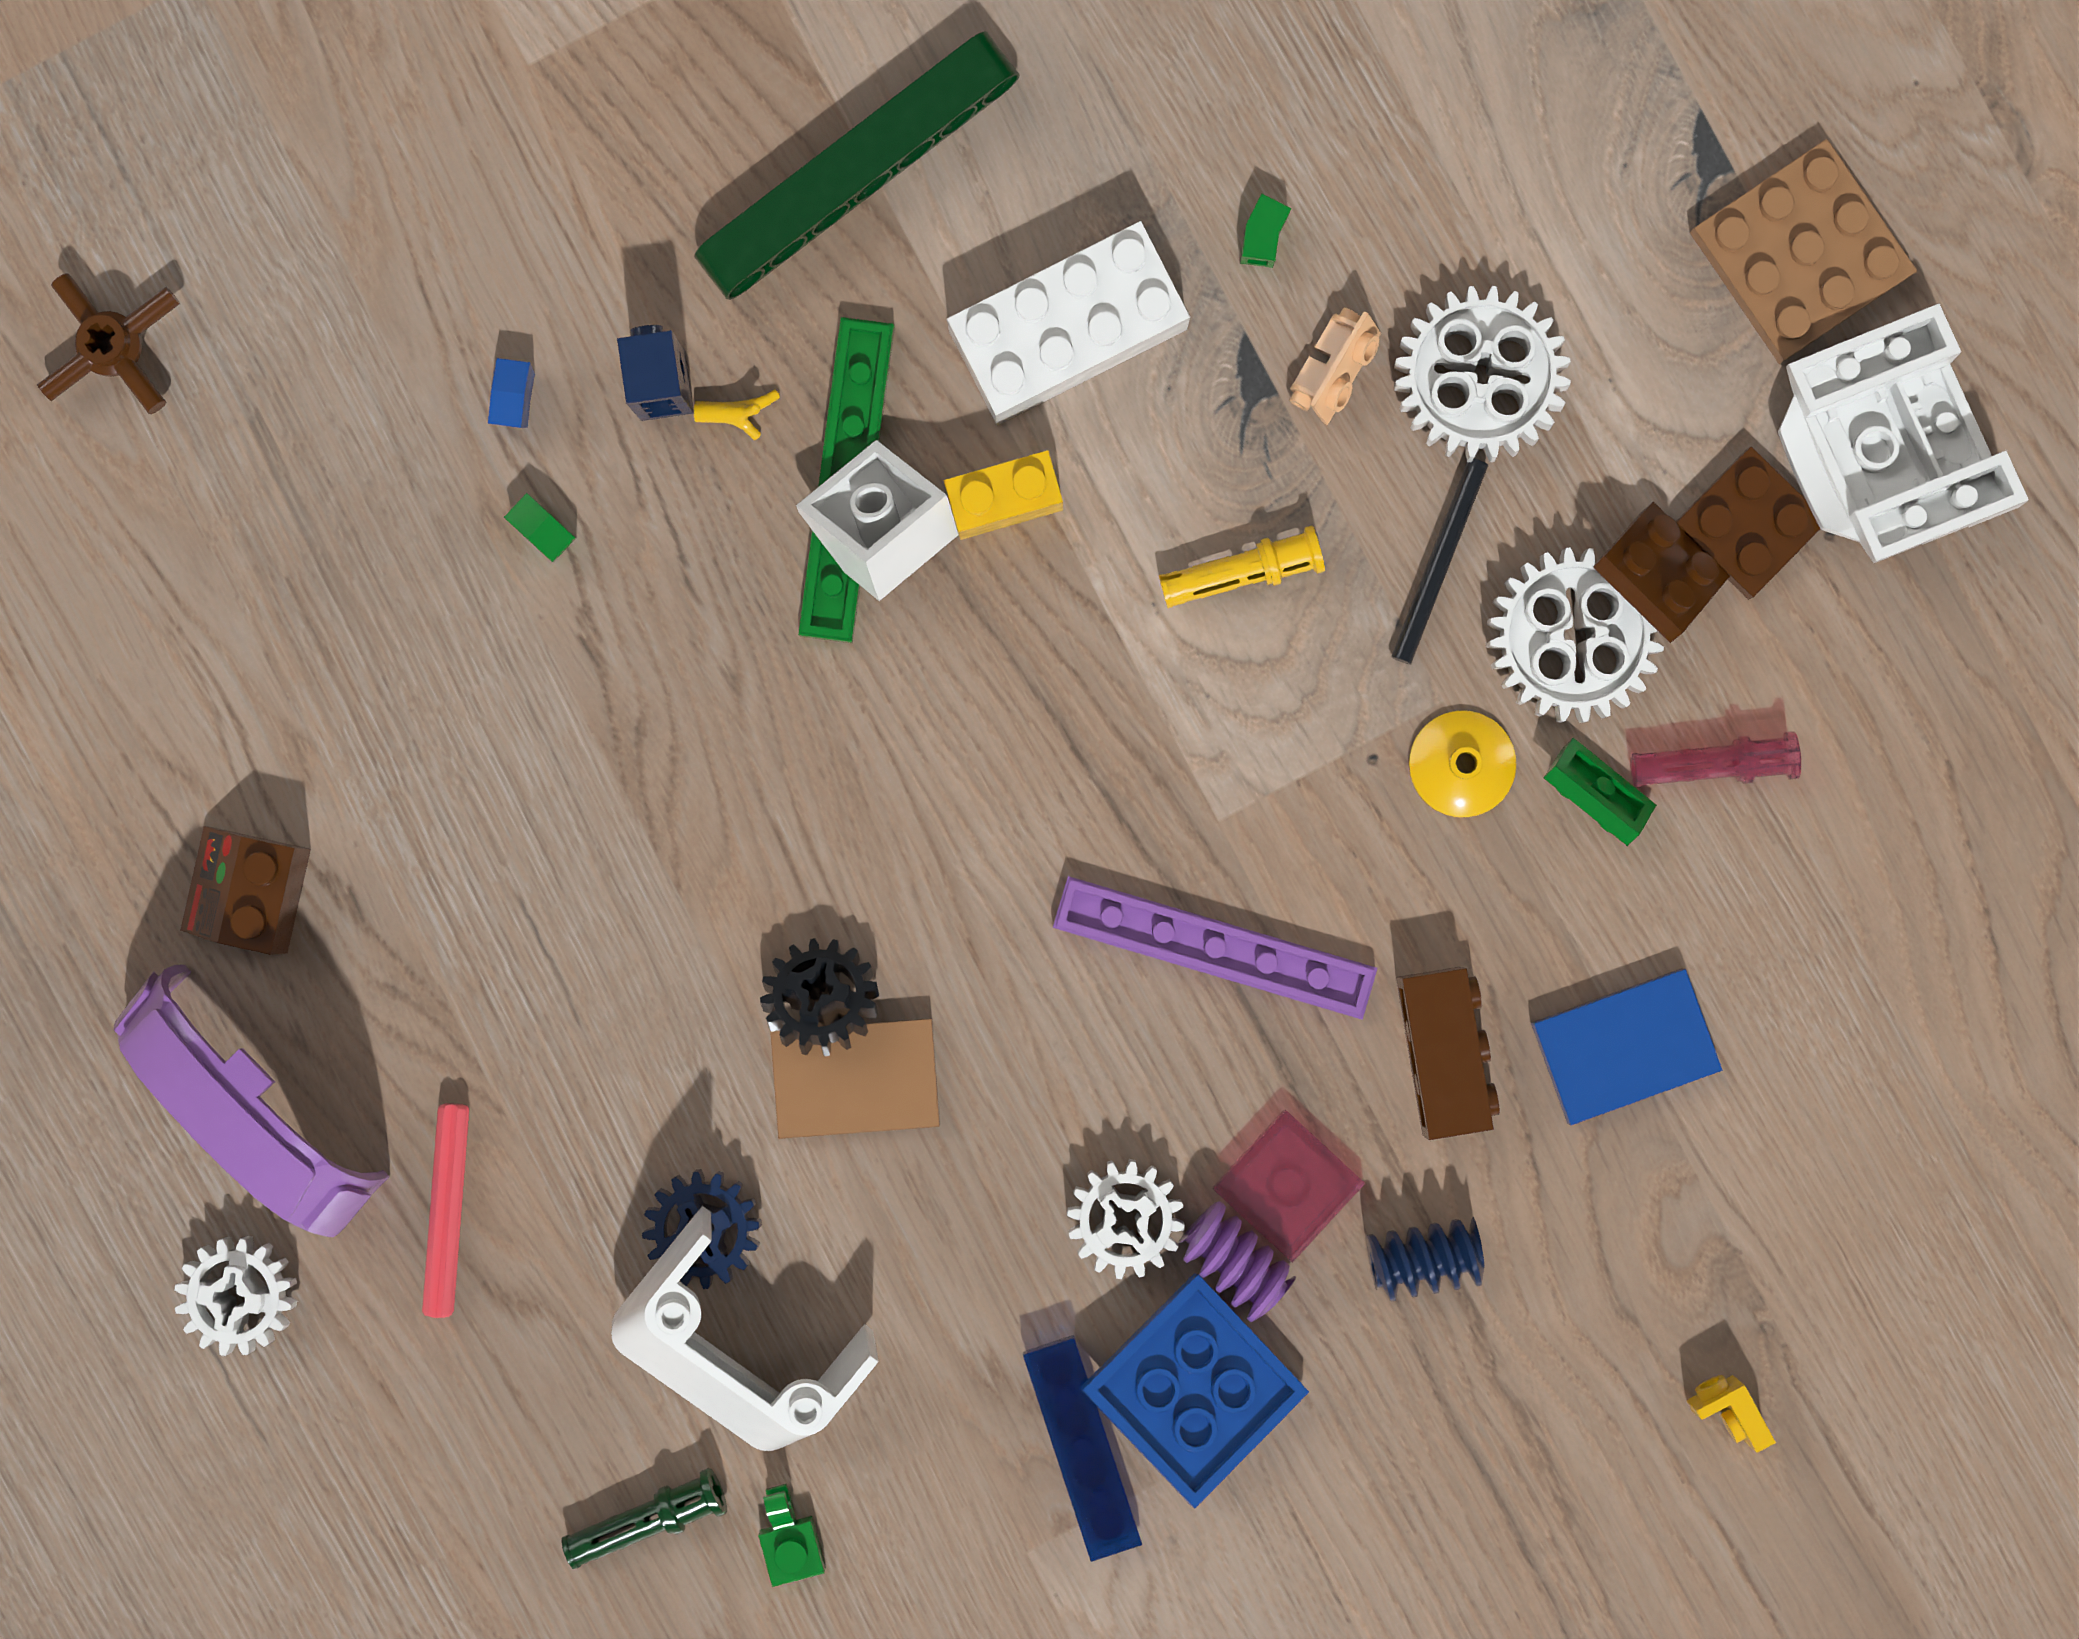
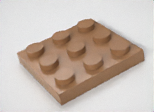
[1689,139,1917,364]

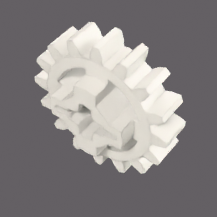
[1067,1159,1185,1279]
[174,1236,298,1356]

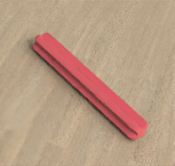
[422,1103,469,1318]

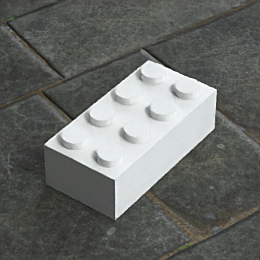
[947,221,1190,425]

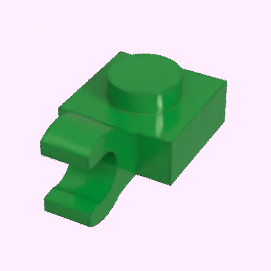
[758,1484,826,1587]

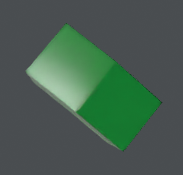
[1240,193,1292,268]
[504,493,576,562]

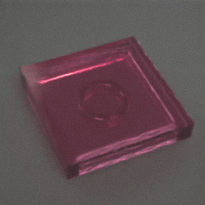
[1212,1109,1365,1263]

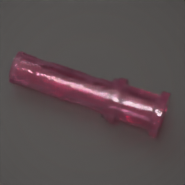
[1630,731,1801,787]

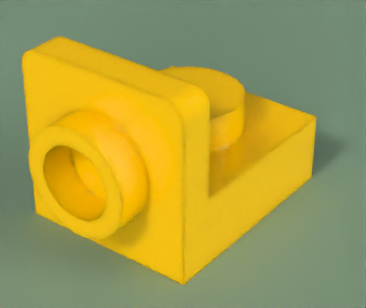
[1687,1375,1776,1453]

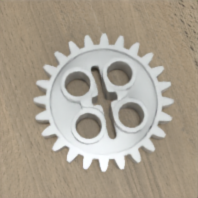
[1394,286,1571,462]
[1486,547,1664,723]

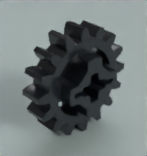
[760,938,879,1056]

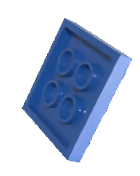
[1080,1273,1309,1509]

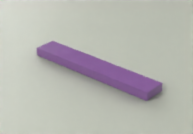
[1053,876,1378,1020]

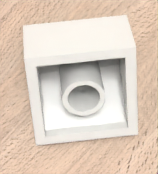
[796,440,959,601]

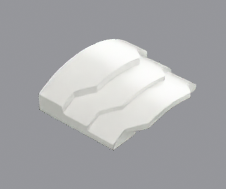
[1778,304,2029,563]

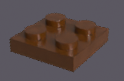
[1676,446,1820,600]
[1593,501,1730,643]

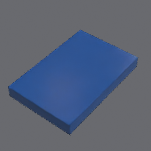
[1531,968,1723,1125]

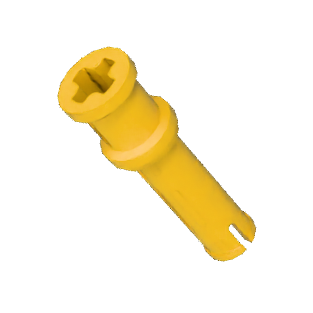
[1158,525,1325,608]

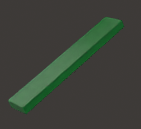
[798,317,895,643]

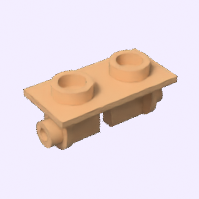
[1289,307,1381,425]

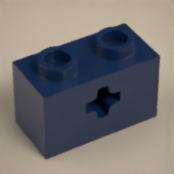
[617,325,694,421]

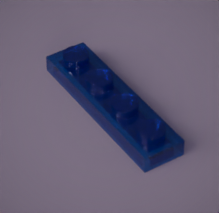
[1023,1335,1142,1562]

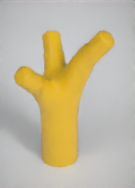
[694,390,780,440]

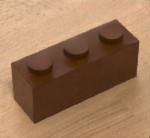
[1396,967,1500,1140]

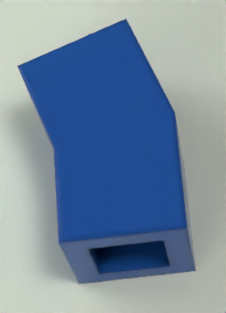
[488,358,535,428]

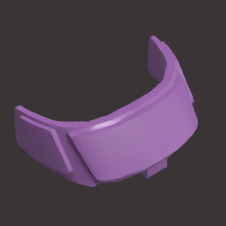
[114,965,390,1237]

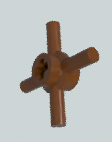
[37,273,180,414]

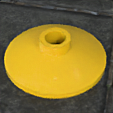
[1409,711,1516,817]

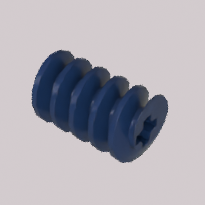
[1366,1217,1485,1301]

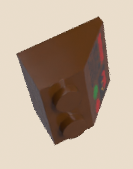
[180,826,311,955]

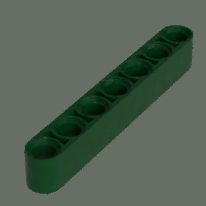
[694,31,1020,300]

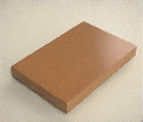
[770,1018,940,1139]

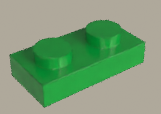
[1543,737,1657,846]

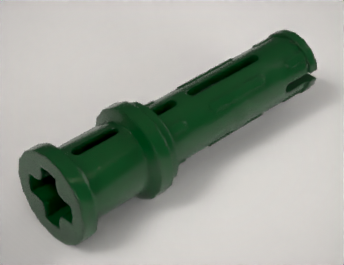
[561,1468,727,1569]

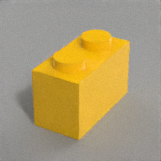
[944,450,1063,540]

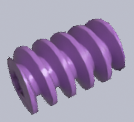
[1179,1201,1296,1322]

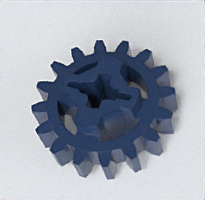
[642,1169,762,1289]

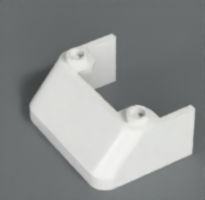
[611,1206,879,1451]

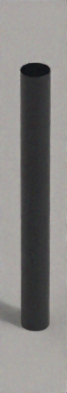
[1391,458,1489,665]

